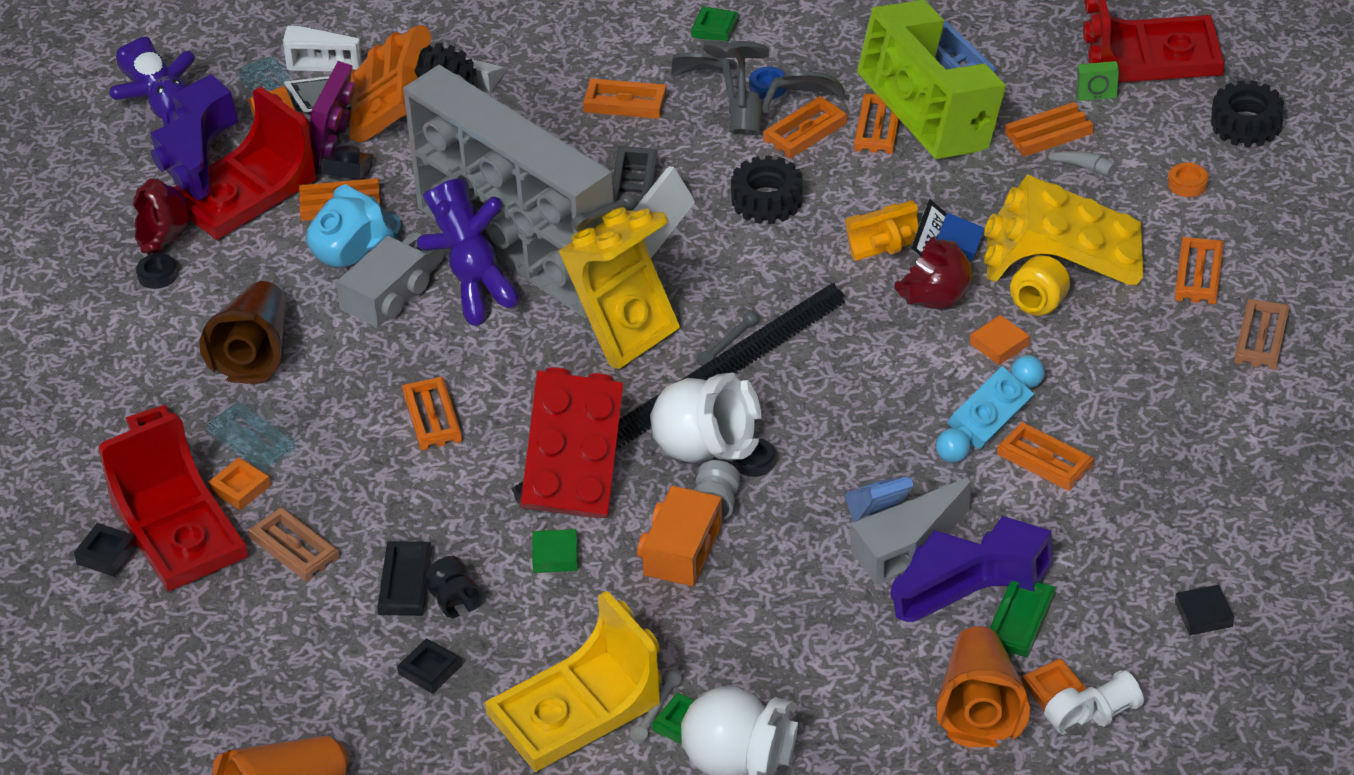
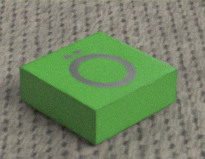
[1076,61,1119,101]

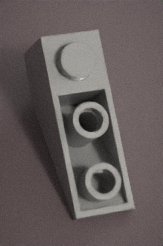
[851,477,971,586]

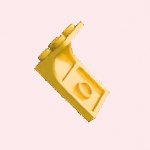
[984,174,1143,285]
[559,207,680,369]
[485,591,662,772]

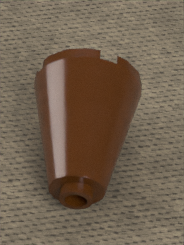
[199,281,286,384]

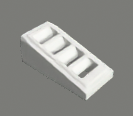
[283,26,363,71]

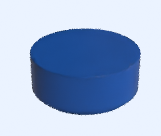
[749,67,787,99]

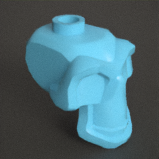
[306,184,402,268]

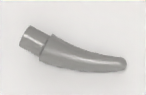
[1048,151,1117,178]

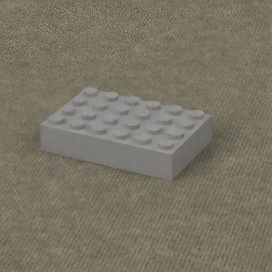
[403,64,614,318]

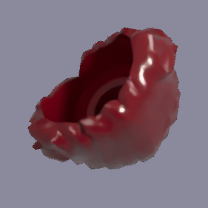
[133,178,190,255]
[894,237,973,310]

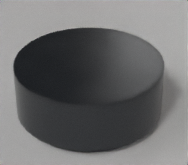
[136,253,178,289]
[733,438,776,477]

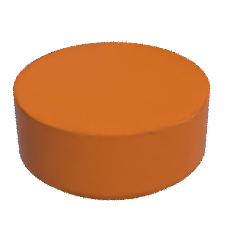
[1168,162,1209,197]

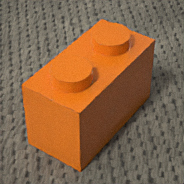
[637,485,723,587]

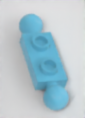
[936,355,1045,463]

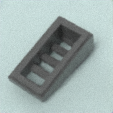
[612,145,658,211]

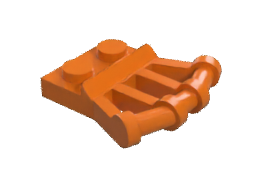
[349,25,431,143]

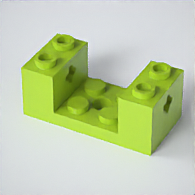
[857,0,1006,159]

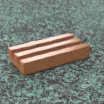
[1234,299,1290,370]
[248,507,340,582]

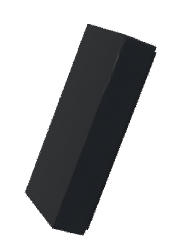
[377,541,432,616]

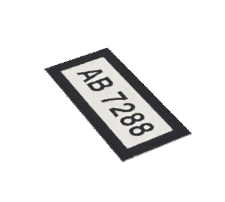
[910,199,947,257]

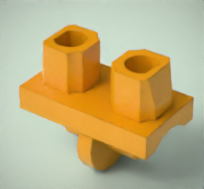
[845,200,919,261]

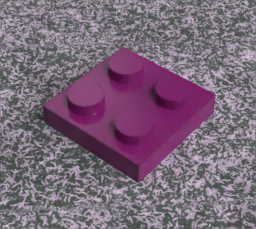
[309,61,356,168]

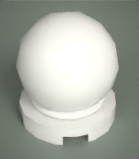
[650,373,761,464]
[681,686,798,775]

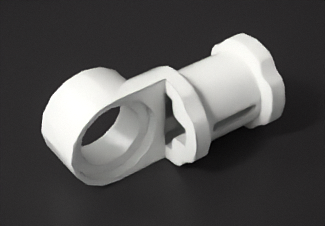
[1044,670,1144,735]

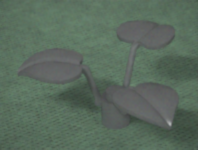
[671,40,845,135]

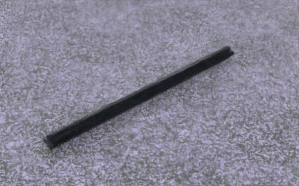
[511,283,845,510]

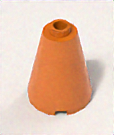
[936,626,1030,747]
[212,736,349,775]

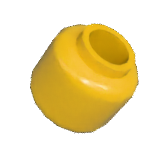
[1010,255,1070,316]

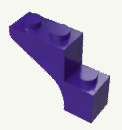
[150,74,238,201]
[890,516,1054,622]

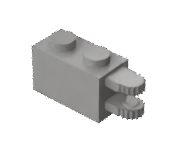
[336,232,446,328]

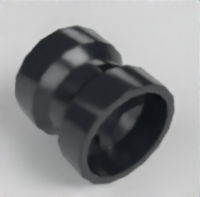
[424,556,483,619]

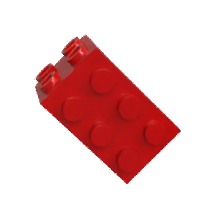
[1083,0,1224,82]
[174,86,316,241]
[519,367,623,518]
[99,413,248,592]

